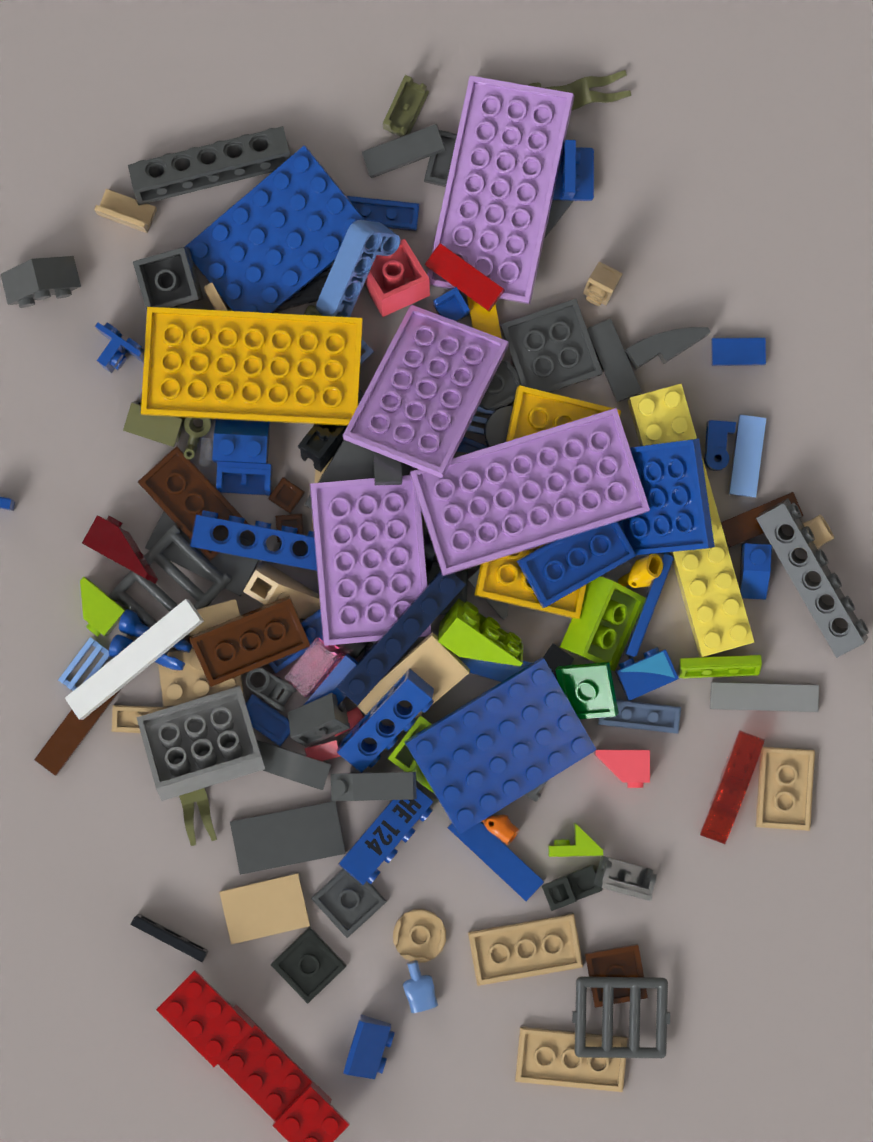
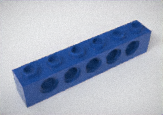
[190,510,317,571]

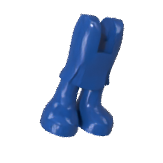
[109,609,192,670]

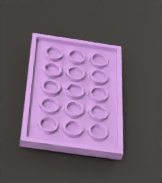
[343,304,509,478]
[310,475,431,646]

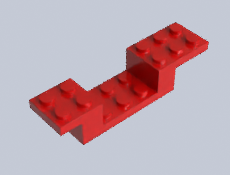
[156,970,350,1142]

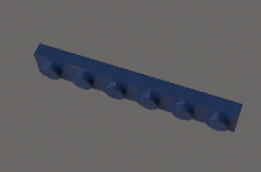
[337,571,466,706]

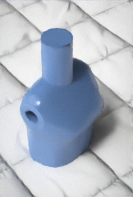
[403,960,438,1013]

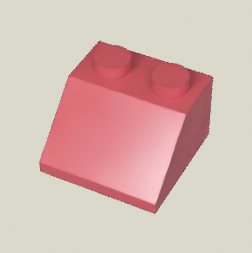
[365,239,430,317]

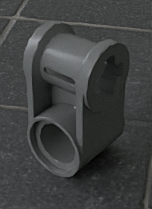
[246,668,298,712]

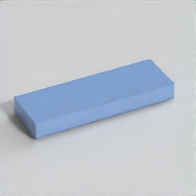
[729,415,766,498]

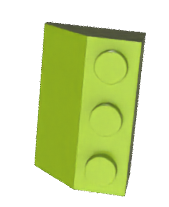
[560,576,646,671]

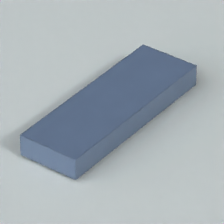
[598,700,681,734]

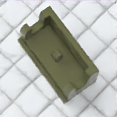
[383,75,429,137]
[123,401,186,447]

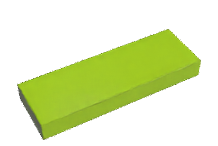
[679,655,762,679]

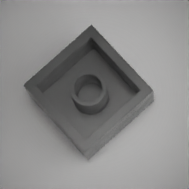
[133,247,204,311]

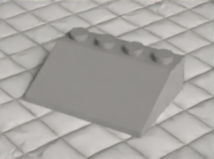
[137,686,265,801]

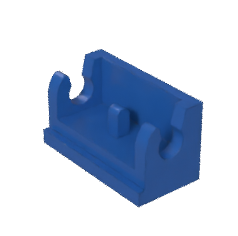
[216,461,273,496]

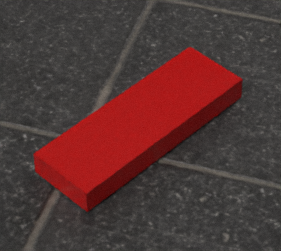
[424,243,505,312]

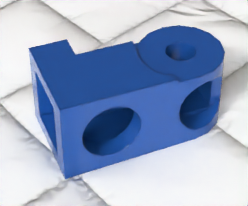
[704,420,736,471]

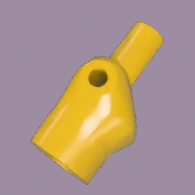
[618,553,663,588]

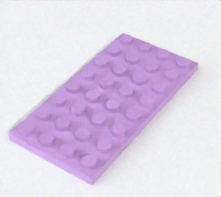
[427,76,574,304]
[410,408,650,576]

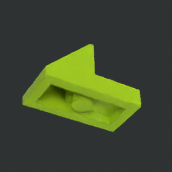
[548,823,603,857]

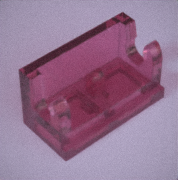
[284,638,346,698]

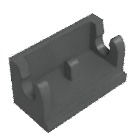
[288,693,350,747]
[594,856,656,901]

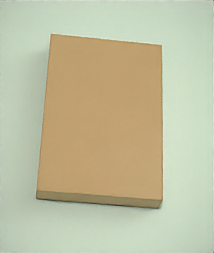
[755,746,815,831]
[219,873,310,945]

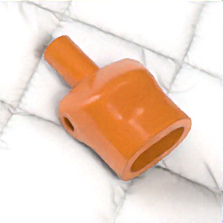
[482,814,520,845]

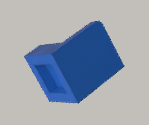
[433,287,470,322]

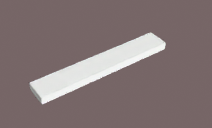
[65,599,204,720]

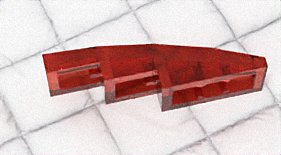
[700,730,765,844]

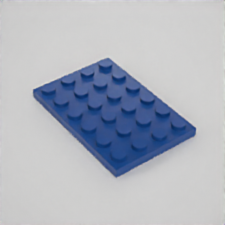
[185,145,365,313]
[404,657,597,835]

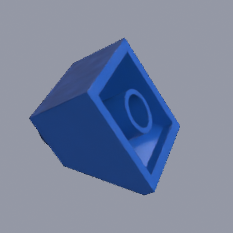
[212,419,270,464]
[343,1015,395,1079]

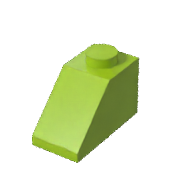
[80,577,125,637]

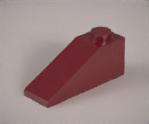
[82,515,158,584]

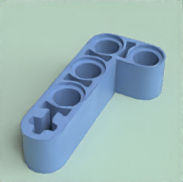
[316,220,400,317]

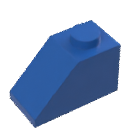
[739,543,772,600]

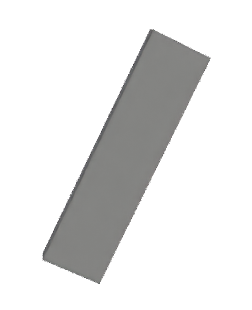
[710,682,819,712]

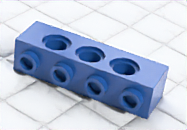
[337,669,434,773]

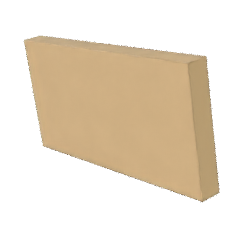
[354,632,470,731]
[468,913,583,986]
[515,1027,628,1092]

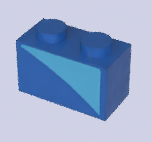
[615,647,679,701]

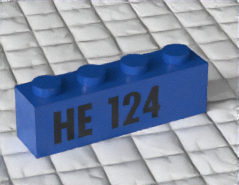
[338,787,433,885]

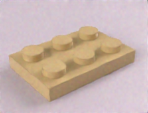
[158,649,244,707]

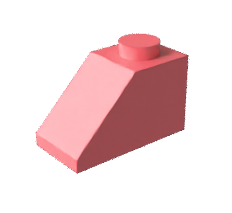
[594,749,650,788]

